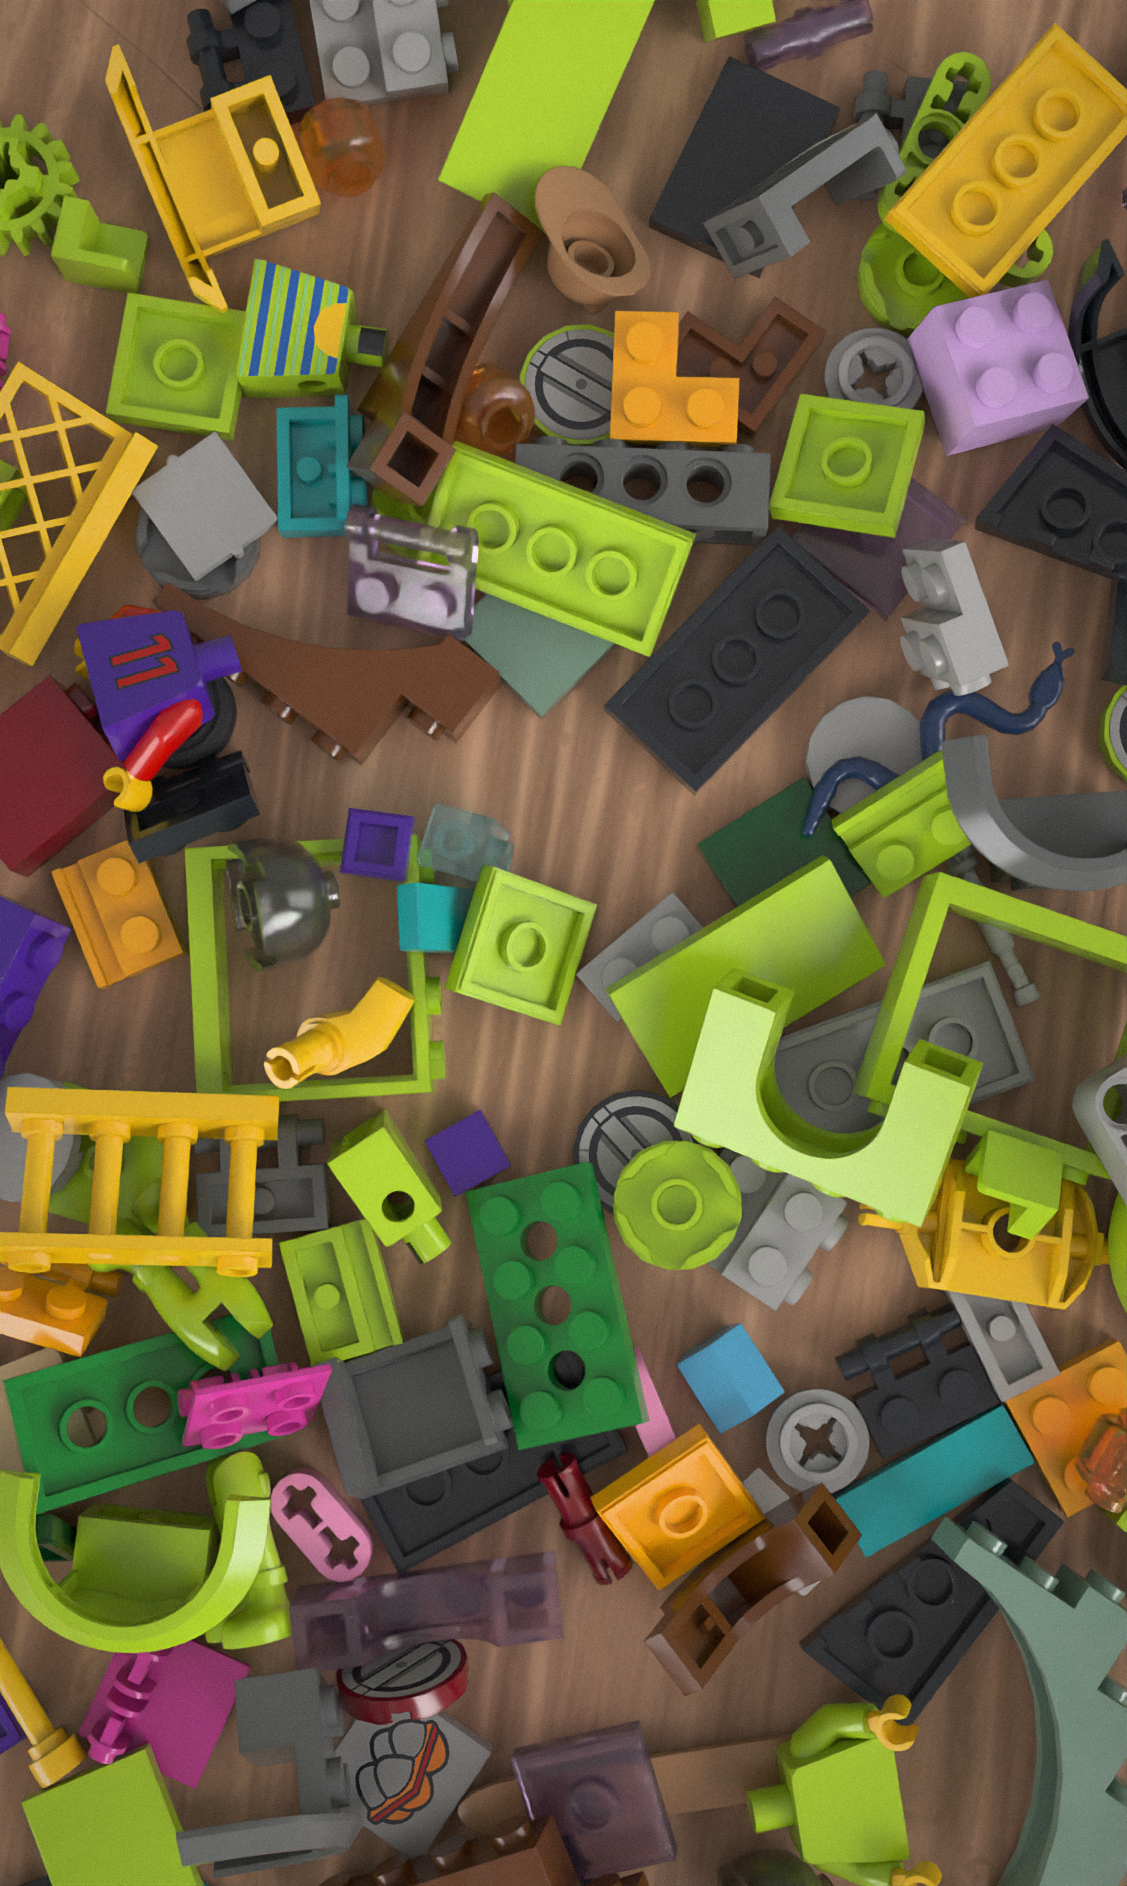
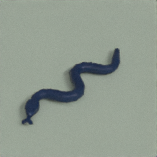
[802,642,1075,837]

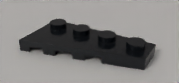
[799,1478,1064,1726]

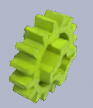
[0,114,80,256]

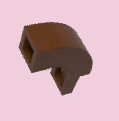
[644,1482,862,1696]

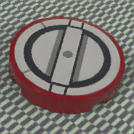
[336,1631,469,1725]

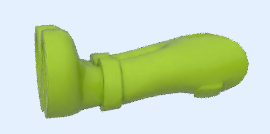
[87,1177,273,1372]
[205,1451,297,1649]

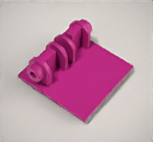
[177,1362,332,1449]
[78,1639,251,1789]

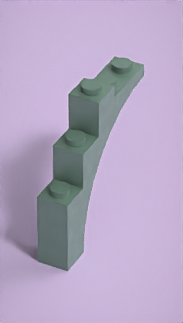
[931,1516,1127,1886]

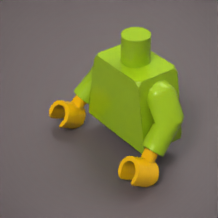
[746,1694,942,1886]

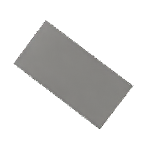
[775,961,1035,1133]

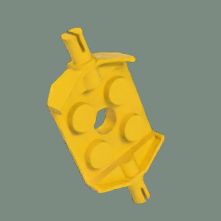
[858,1158,1109,1309]

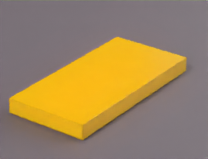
[884,23,1127,298]

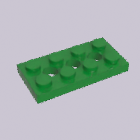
[465,1162,649,1450]
[2,1314,296,1514]

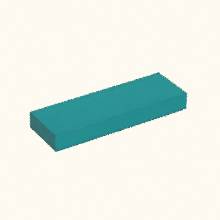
[832,1402,1035,1558]

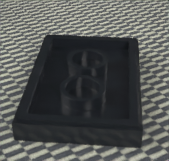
[649,56,841,279]

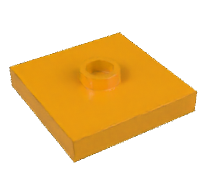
[590,1423,766,1591]

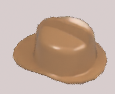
[534,166,651,315]

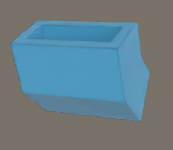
[676,1323,785,1434]

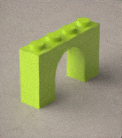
[673,968,984,1227]

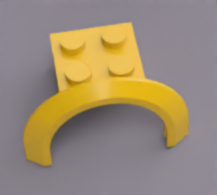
[105,44,321,314]

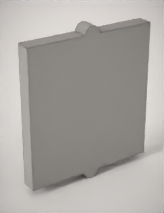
[132,431,278,581]

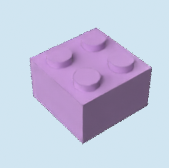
[907,280,1089,456]

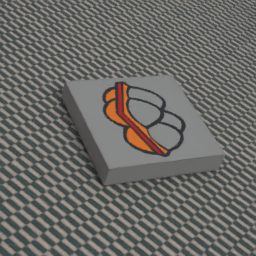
[335,1710,493,1859]

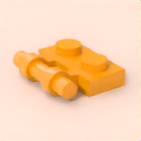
[0,1262,124,1358]

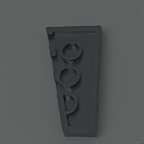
[974,424,1127,585]

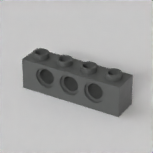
[515,436,771,546]

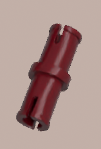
[537,1452,633,1585]

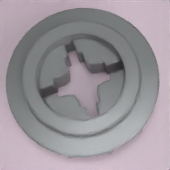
[823,328,923,409]
[765,1387,869,1493]

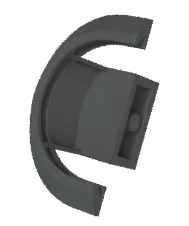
[942,735,1127,892]
[176,1667,364,1878]

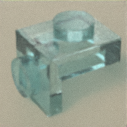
[417,803,514,887]

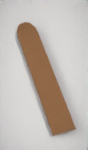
[458,1732,793,1835]

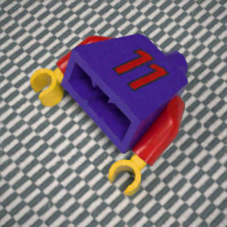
[74,604,242,812]

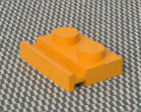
[51,840,188,989]

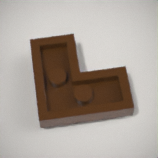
[677,296,826,439]

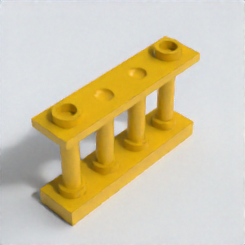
[0,1087,279,1277]

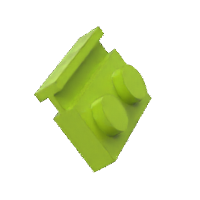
[832,750,971,899]
[279,1218,405,1366]

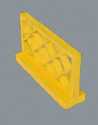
[0,362,158,666]

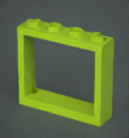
[185,834,446,1102]
[852,872,1127,1186]

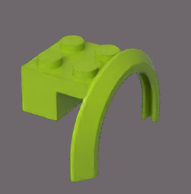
[0,1469,271,1653]

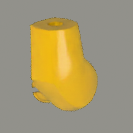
[264,977,416,1089]

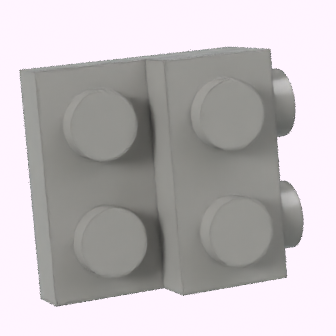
[309,0,459,111]
[900,539,1009,696]
[707,1147,849,1311]

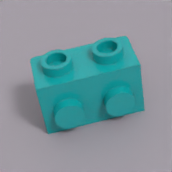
[276,395,367,538]

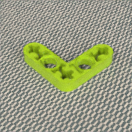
[877,52,1053,288]

